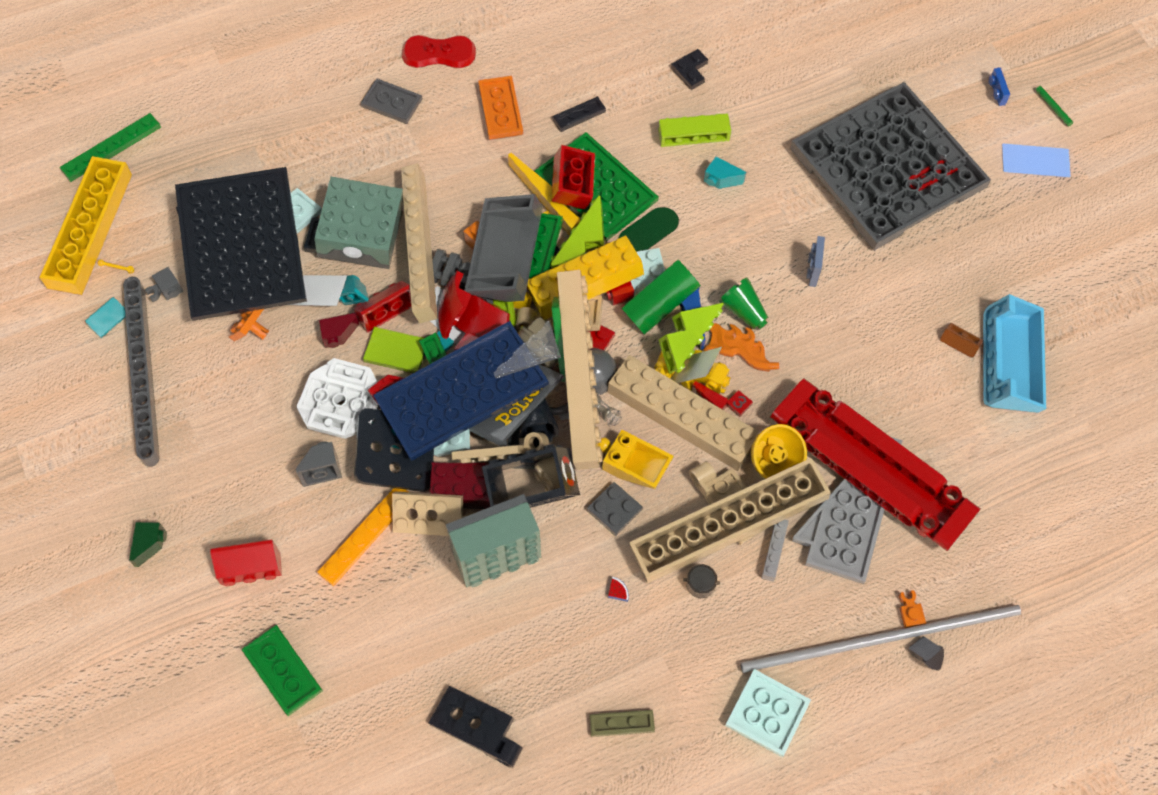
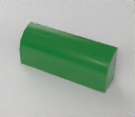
[622,259,701,335]

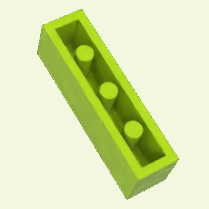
[658,114,731,147]

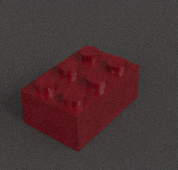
[430,462,490,509]

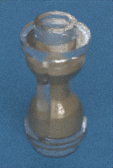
[595,392,622,427]

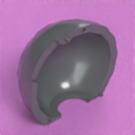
[590,347,617,395]

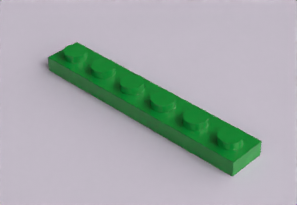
[60,113,161,182]

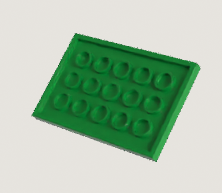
[534,132,659,241]

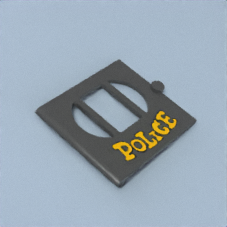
[469,354,564,446]

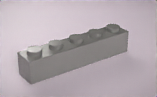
[761,520,789,582]

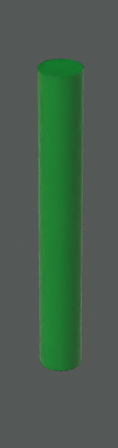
[1036,86,1074,127]

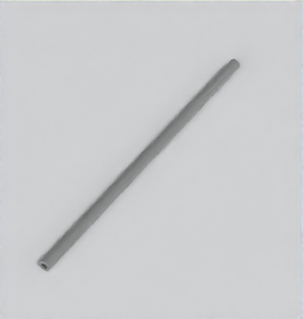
[740,605,1021,673]

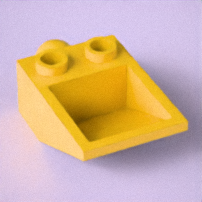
[598,430,674,489]

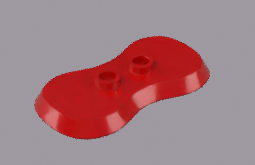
[402,35,476,68]

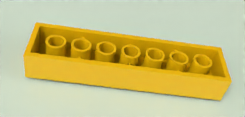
[39,156,132,295]

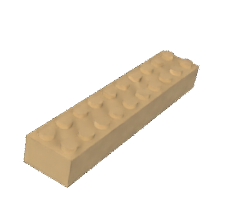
[557,270,603,470]
[629,458,831,584]

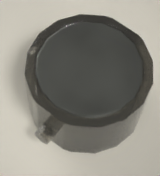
[683,564,720,599]

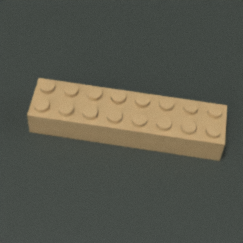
[608,355,760,471]

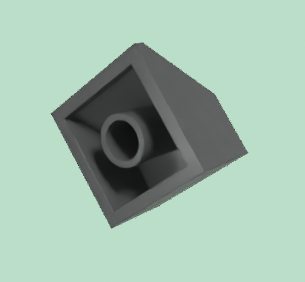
[296,441,342,487]

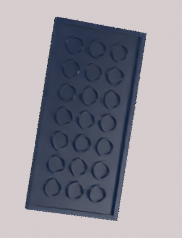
[373,321,549,461]

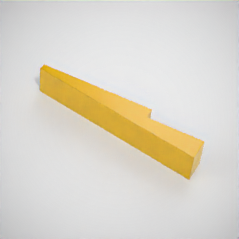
[508,153,580,236]

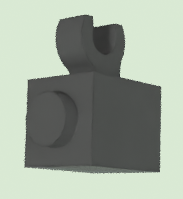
[145,267,183,302]

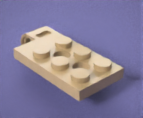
[516,296,603,331]
[452,432,549,463]
[689,461,769,545]
[392,492,477,536]

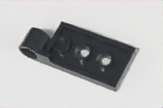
[428,686,523,768]

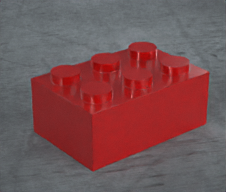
[551,145,595,209]

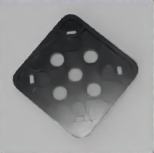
[354,408,434,492]

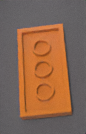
[478,75,523,140]

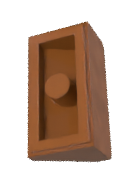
[940,323,983,358]

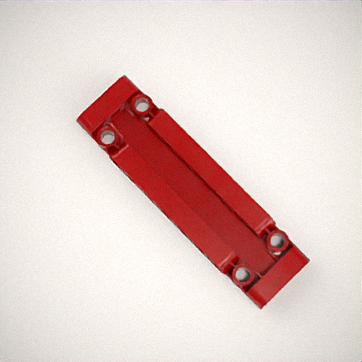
[770,378,981,551]

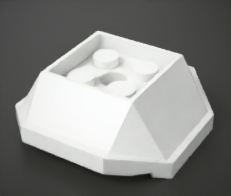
[297,358,380,439]

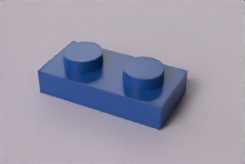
[989,67,1010,106]

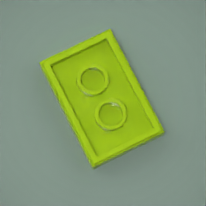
[363,327,425,373]

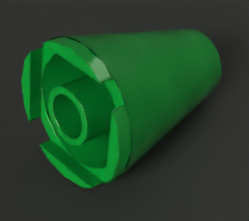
[719,277,769,330]

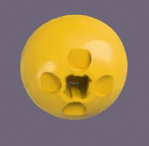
[751,424,807,479]

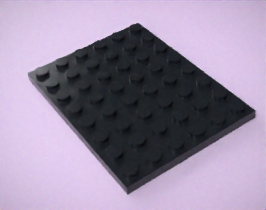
[175,167,307,321]

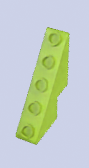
[551,196,605,269]
[658,303,724,374]

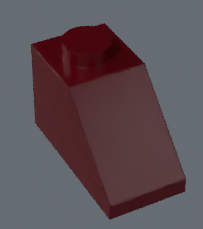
[319,312,359,348]

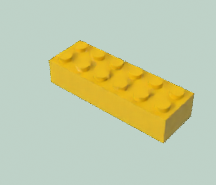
[527,236,644,320]

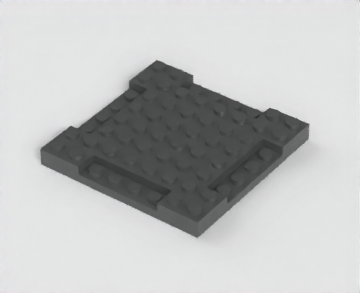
[790,82,991,251]

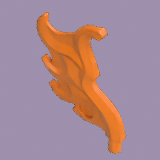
[703,323,779,372]

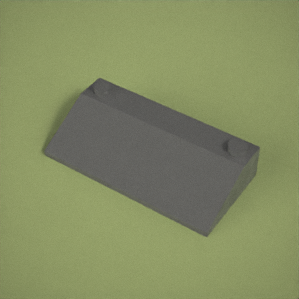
[464,194,543,302]

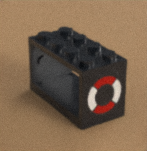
[482,444,580,508]

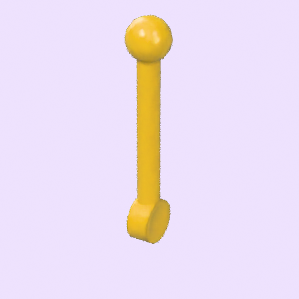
[97,259,135,274]

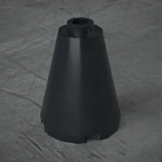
[520,398,559,446]

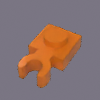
[899,590,926,628]

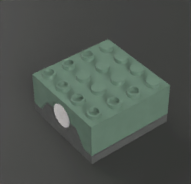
[315,176,403,269]
[446,494,541,588]

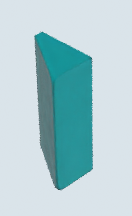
[85,297,126,338]

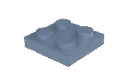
[806,236,825,287]

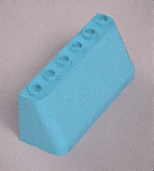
[983,294,1046,413]

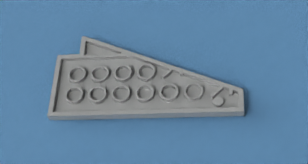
[792,437,903,584]

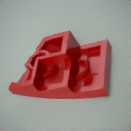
[438,271,471,339]
[456,295,510,337]

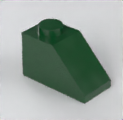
[129,522,167,567]

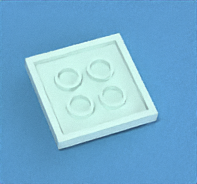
[725,669,811,758]

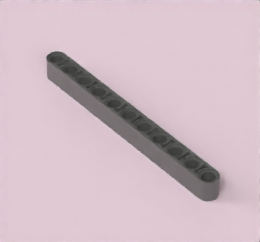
[123,277,160,467]

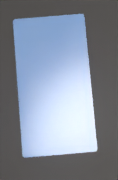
[1002,144,1071,177]

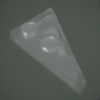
[494,321,561,378]

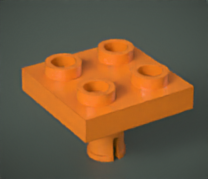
[229,309,269,342]

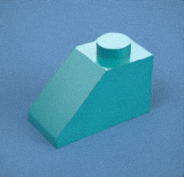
[704,156,746,189]
[339,275,369,305]

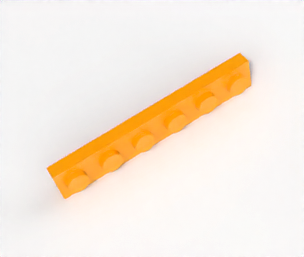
[317,488,410,587]

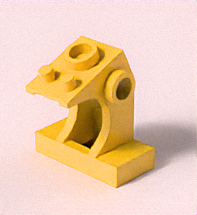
[681,350,731,394]

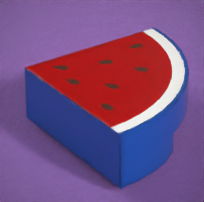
[608,577,629,602]

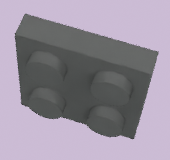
[587,482,643,536]

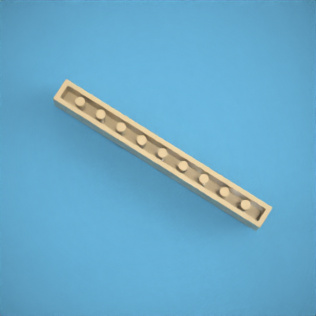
[401,163,438,323]

